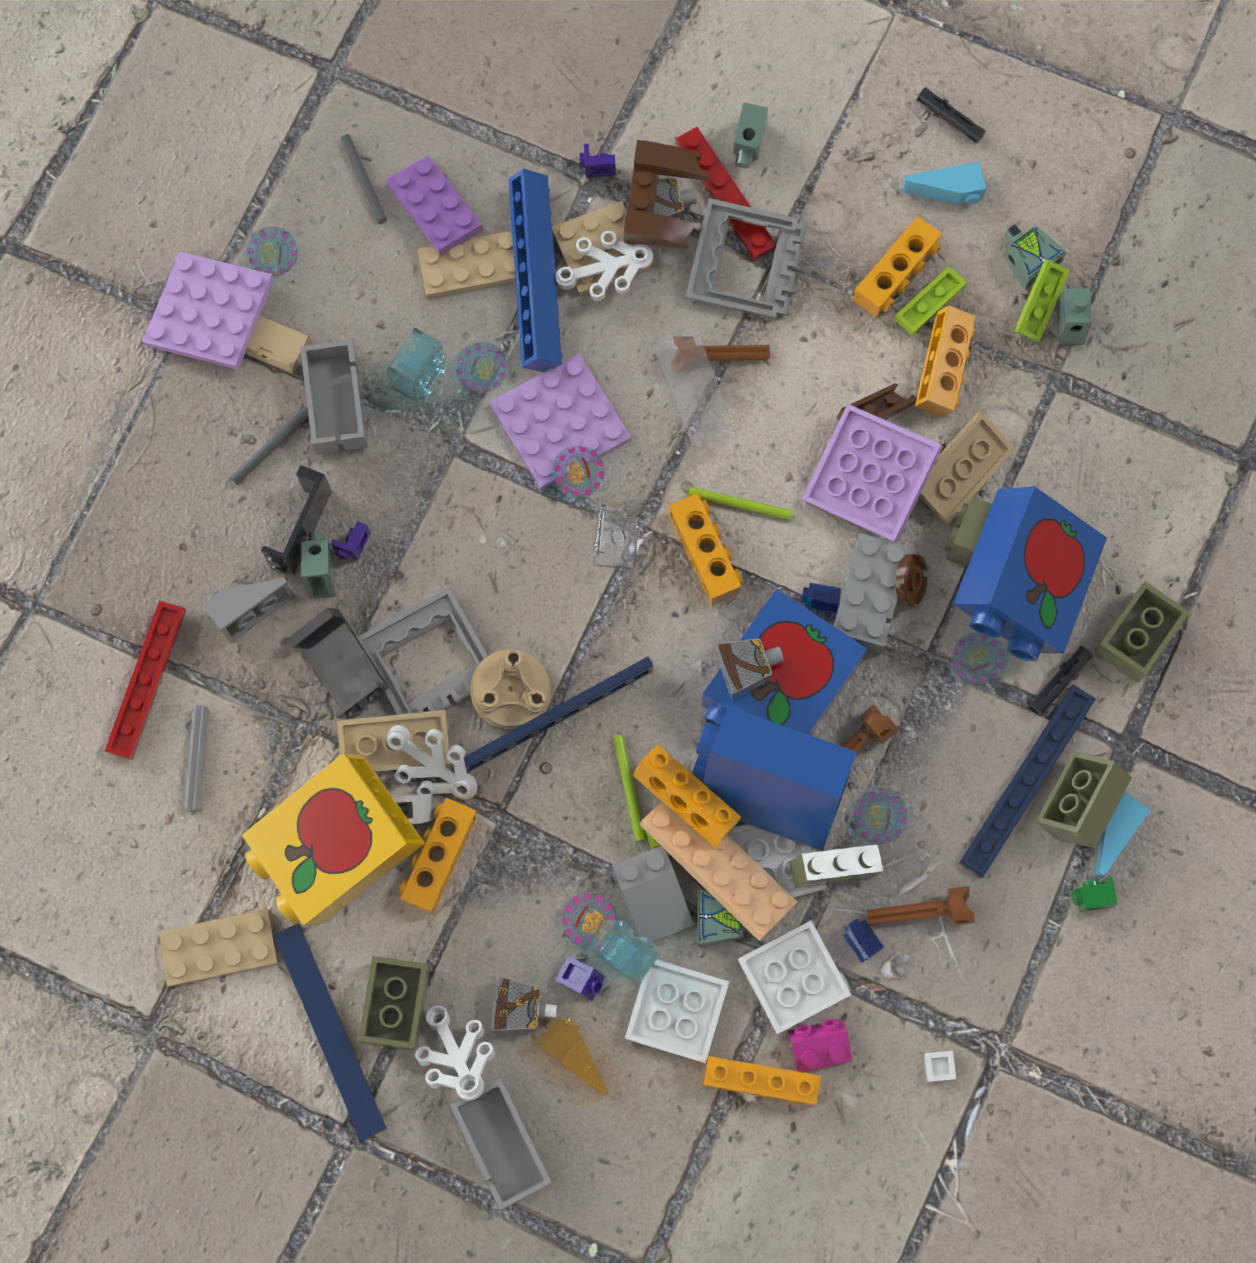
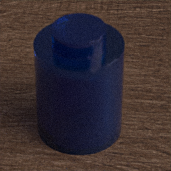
[801,582,841,614]
[843,918,885,963]

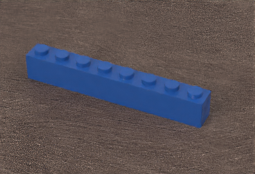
[508,168,562,372]

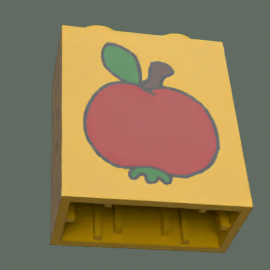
[242,753,425,926]

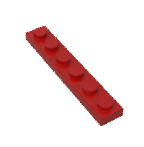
[676,127,776,261]
[105,601,186,760]

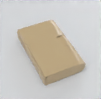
[245,315,311,374]

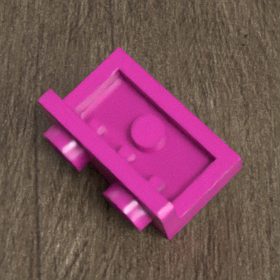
[788,1019,852,1072]

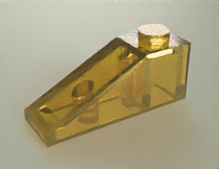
[538,1017,609,1098]

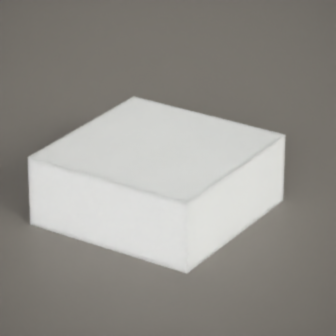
[924,1051,956,1082]

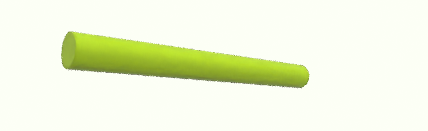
[688,487,793,521]
[613,734,646,842]

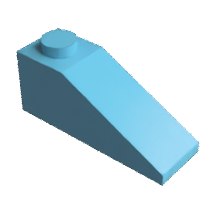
[902,161,986,205]
[1094,792,1151,880]

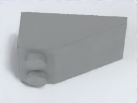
[202,578,295,644]
[612,846,694,946]

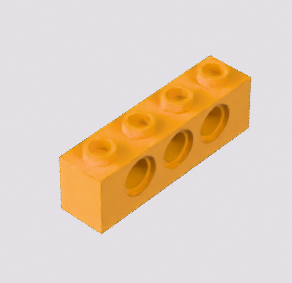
[853,216,942,317]
[915,305,976,417]
[668,493,743,606]
[633,744,741,848]
[399,798,478,915]
[703,1056,821,1106]

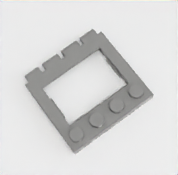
[685,198,807,319]
[357,587,488,714]

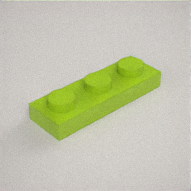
[1014,260,1070,342]
[894,266,967,337]

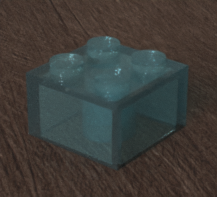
[387,327,447,403]
[585,919,660,983]

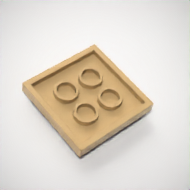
[552,201,650,296]

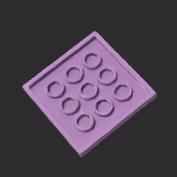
[143,252,274,370]
[489,353,631,490]
[802,404,943,543]

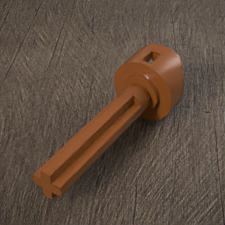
[671,336,770,371]
[841,705,898,752]
[867,886,975,926]

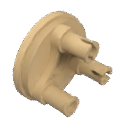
[470,649,551,730]

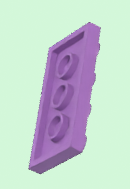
[386,155,483,255]

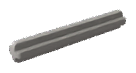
[184,705,209,812]

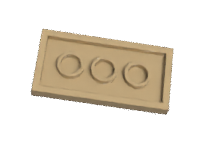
[417,231,516,299]
[919,412,1015,524]
[337,710,451,772]
[159,909,279,987]

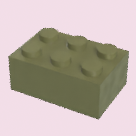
[1094,581,1190,683]
[1036,751,1132,849]
[358,956,431,1051]

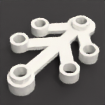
[556,231,653,301]
[386,725,477,800]
[415,1005,495,1101]

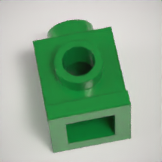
[1072,877,1118,912]

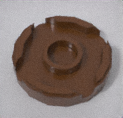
[895,553,928,607]

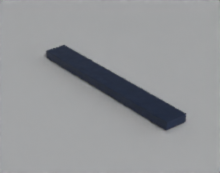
[464,656,653,773]
[958,684,1096,878]
[274,923,387,1141]

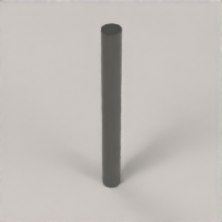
[341,134,387,224]
[230,406,309,485]

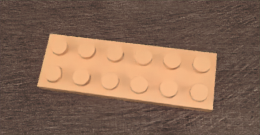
[639,802,798,941]

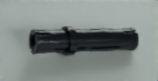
[916,87,986,144]
[1028,646,1093,716]

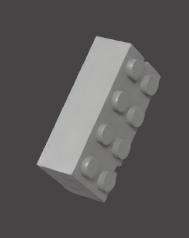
[300,339,368,455]
[833,533,911,654]
[450,1078,553,1210]

